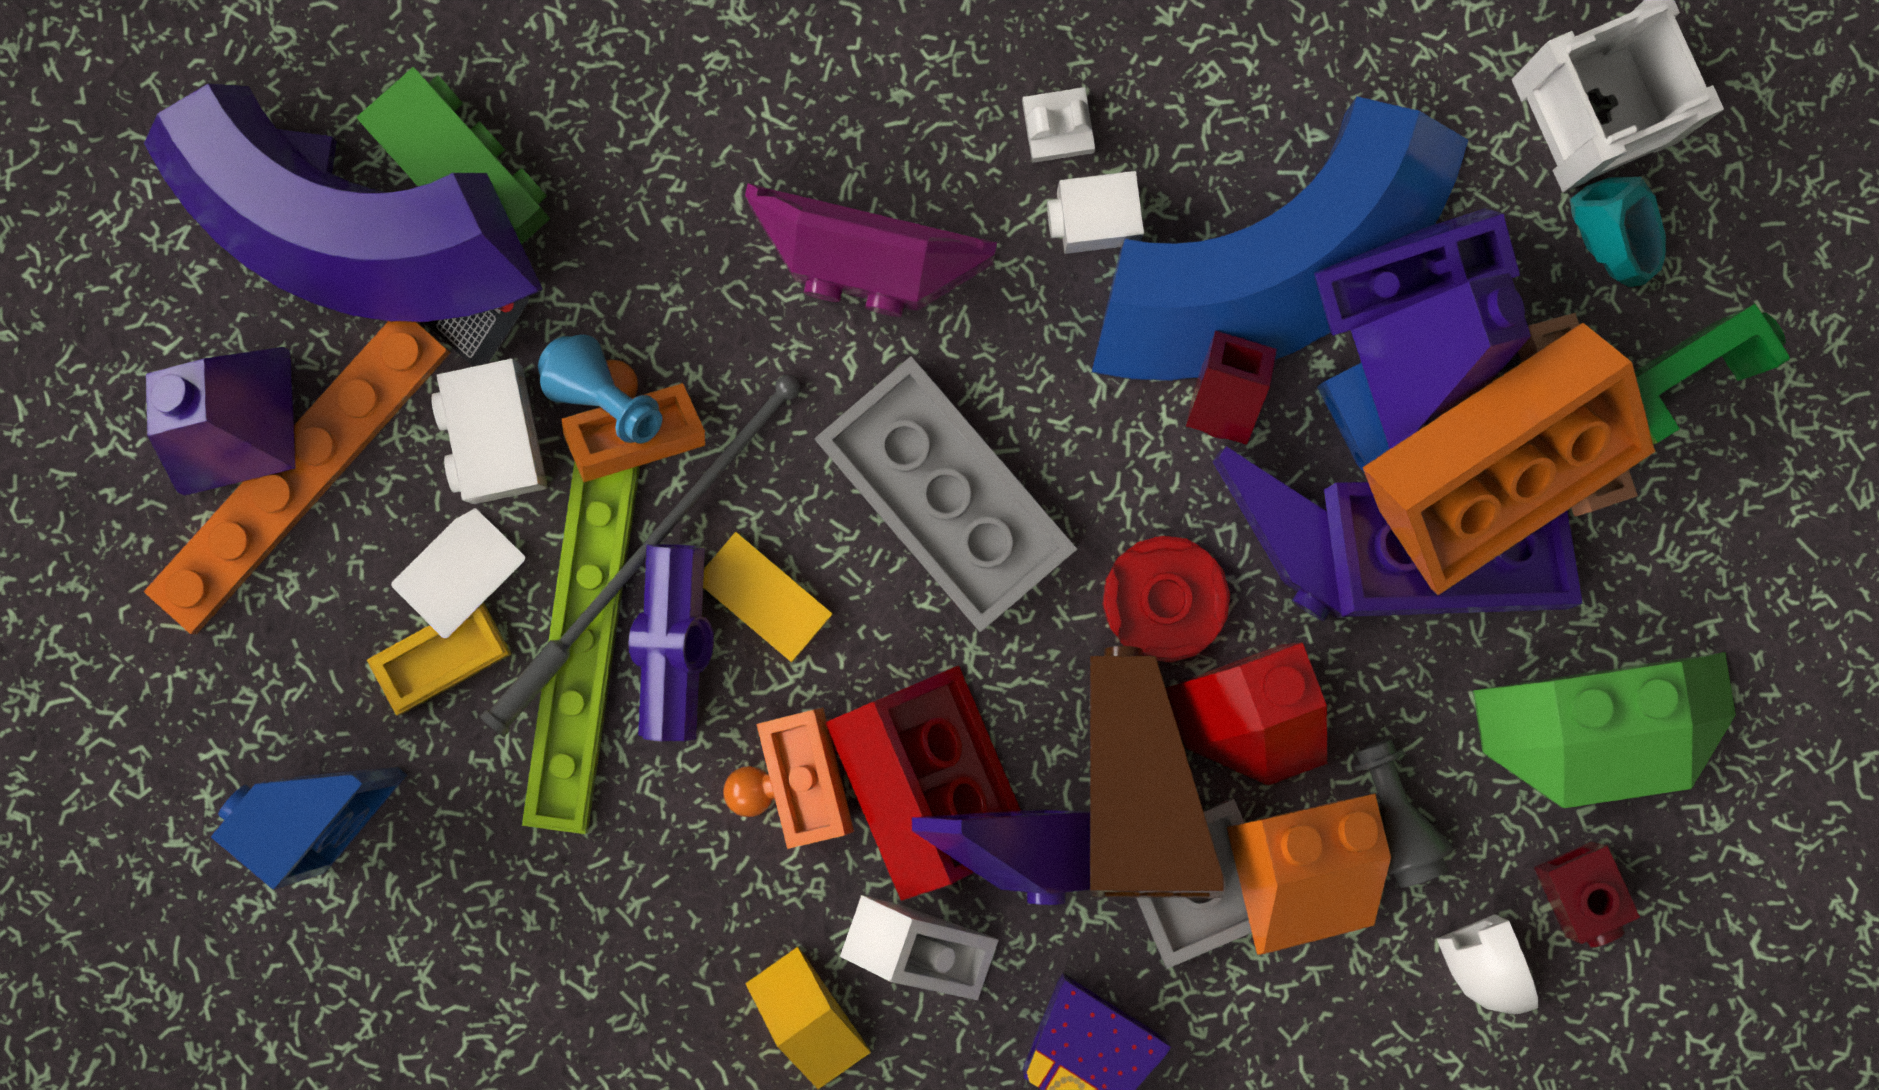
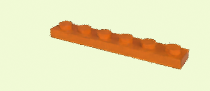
[144,321,451,634]

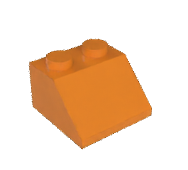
[1227,794,1391,955]

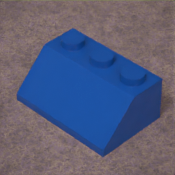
[211,767,407,890]

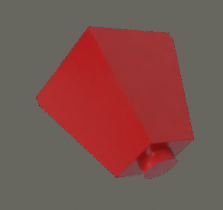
[1165,642,1327,786]

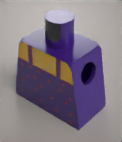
[1022,973,1171,1090]

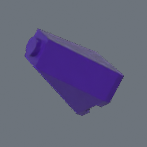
[1351,273,1531,449]
[146,347,296,496]

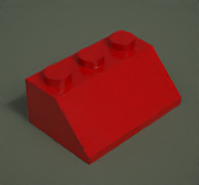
[825,665,1021,901]

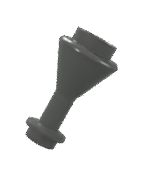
[1354,739,1453,888]

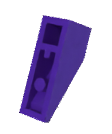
[1314,208,1520,336]
[1213,446,1344,621]
[912,809,1090,905]

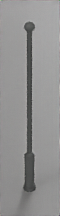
[480,375,801,737]

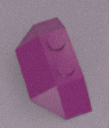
[745,183,997,317]

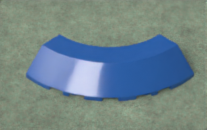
[1091,96,1468,381]

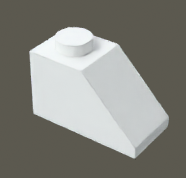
[840,895,999,1000]

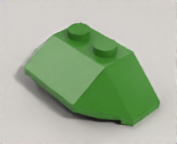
[1473,652,1736,808]

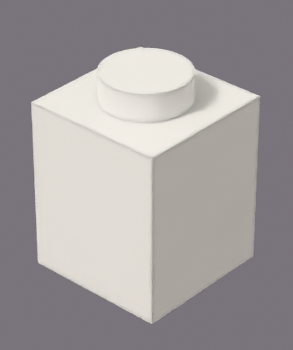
[1047,171,1144,254]

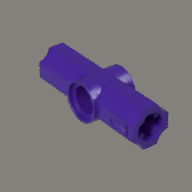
[628,544,714,742]

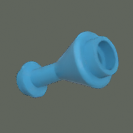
[538,335,662,444]

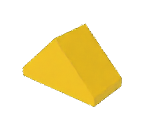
[745,946,871,1089]

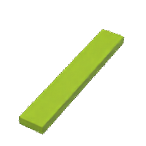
[522,461,640,834]

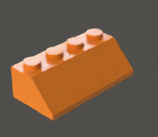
[1362,323,1655,595]

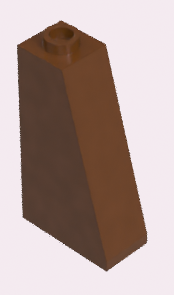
[1090,646,1224,898]

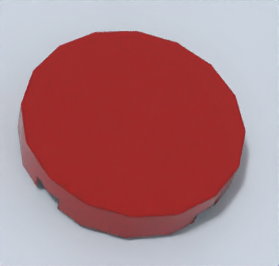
[1102,536,1230,662]

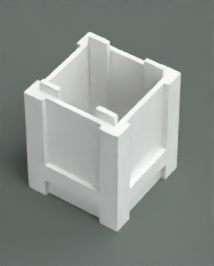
[1511,0,1724,193]

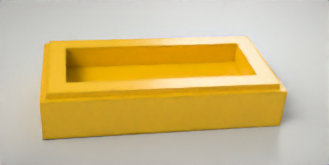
[703,532,833,662]
[367,602,511,716]

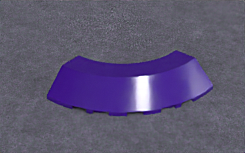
[144,83,543,322]

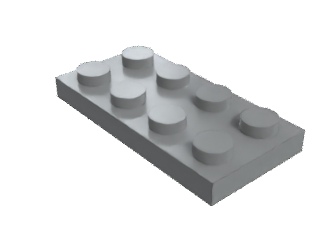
[814,356,1077,632]

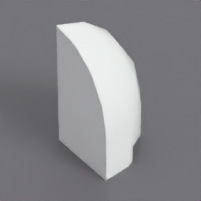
[1436,914,1538,1014]

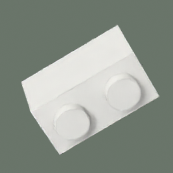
[431,359,548,504]

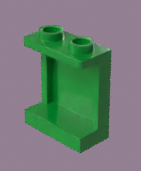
[1635,303,1790,444]

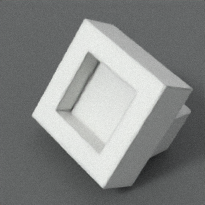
[1022,87,1095,163]

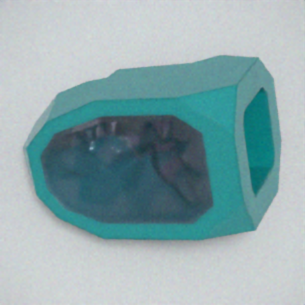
[1570,177,1666,287]

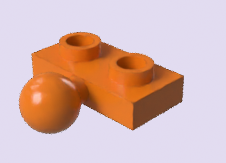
[562,359,705,482]
[723,707,854,849]

